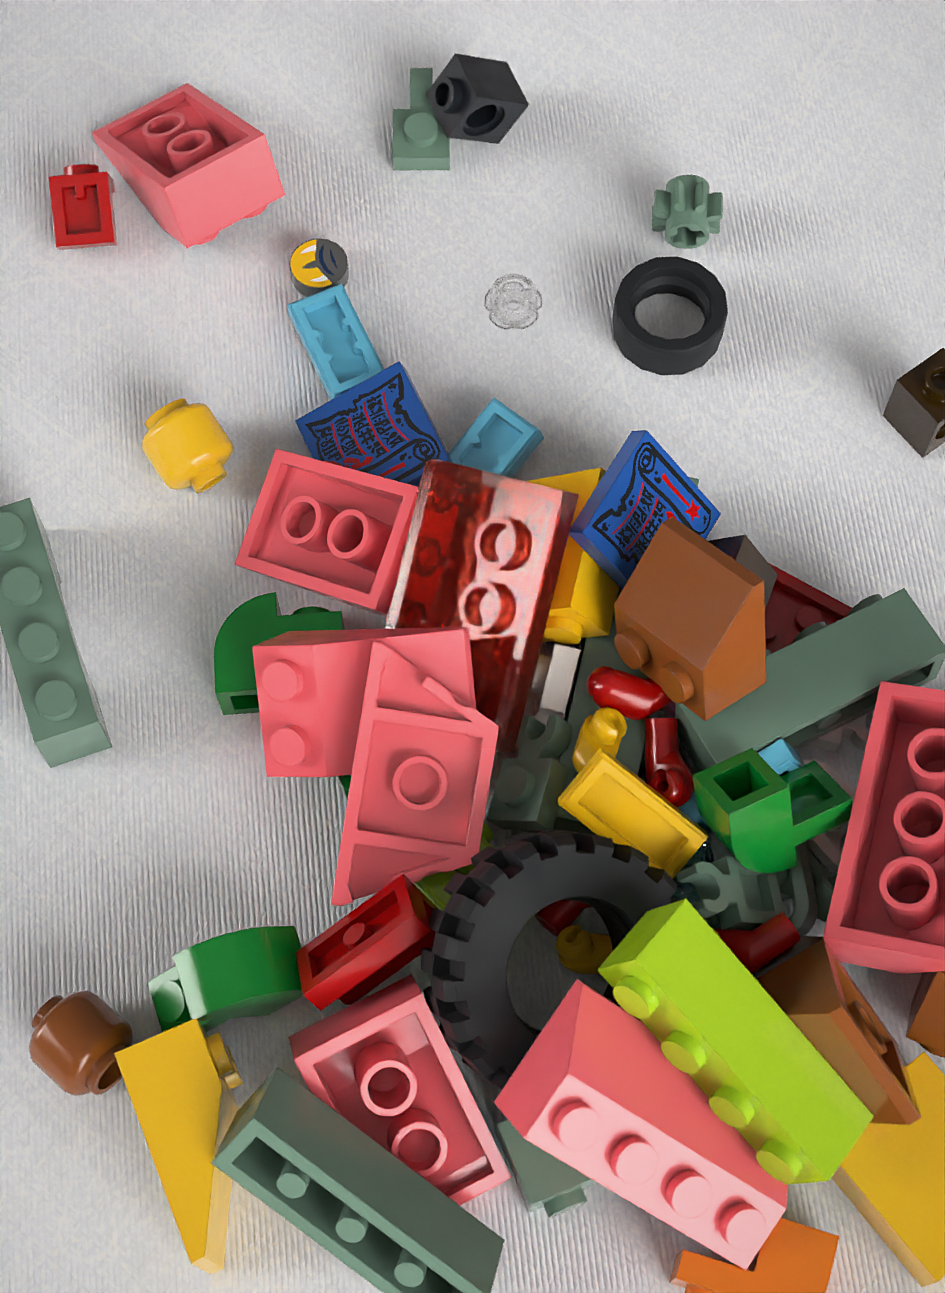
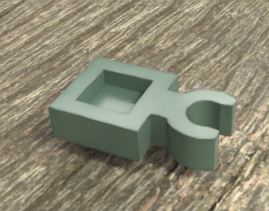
[486,715,572,831]
[676,856,786,931]

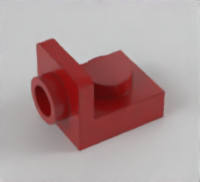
[48,164,117,250]

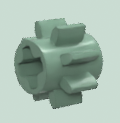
[652,175,723,249]

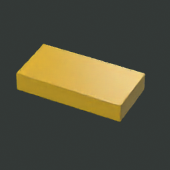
[558,747,708,879]

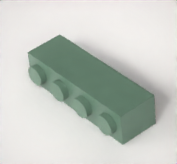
[674,588,945,771]
[211,1067,504,1293]

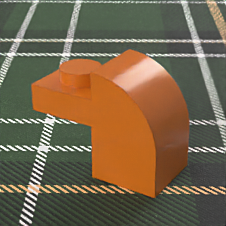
[669,1218,840,1293]

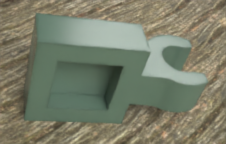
[392,68,450,170]

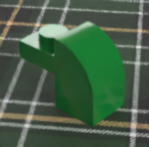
[214,592,345,715]
[693,748,853,873]
[147,926,303,1033]

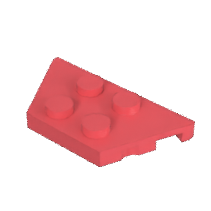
[331,642,499,906]

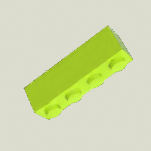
[597,899,874,1185]

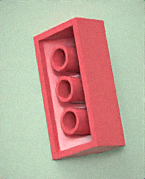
[823,681,945,974]
[494,979,788,1270]

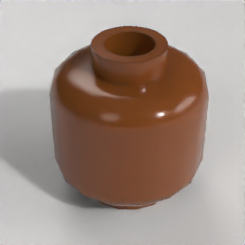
[29,991,133,1096]

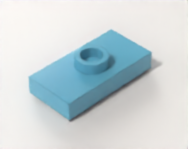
[287,284,384,400]
[421,398,544,532]

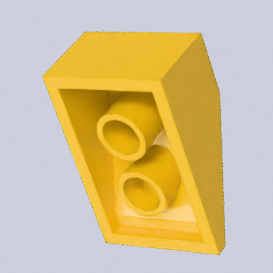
[114,1018,243,1274]

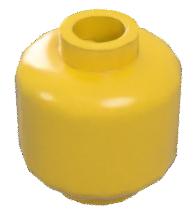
[141,398,234,493]

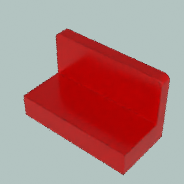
[296,874,438,1011]

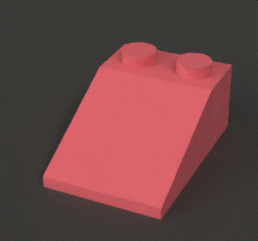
[92,83,285,248]
[234,449,460,627]
[252,627,476,777]
[288,974,513,1206]

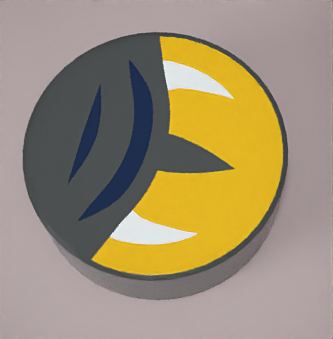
[289,238,349,297]

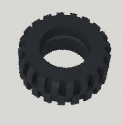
[421,829,680,1090]

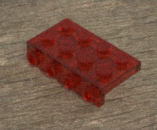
[385,458,579,753]

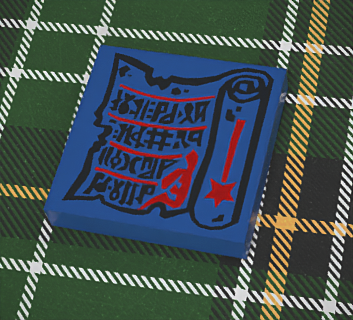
[295,361,455,487]
[567,430,721,590]

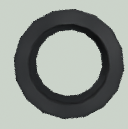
[612,256,728,375]

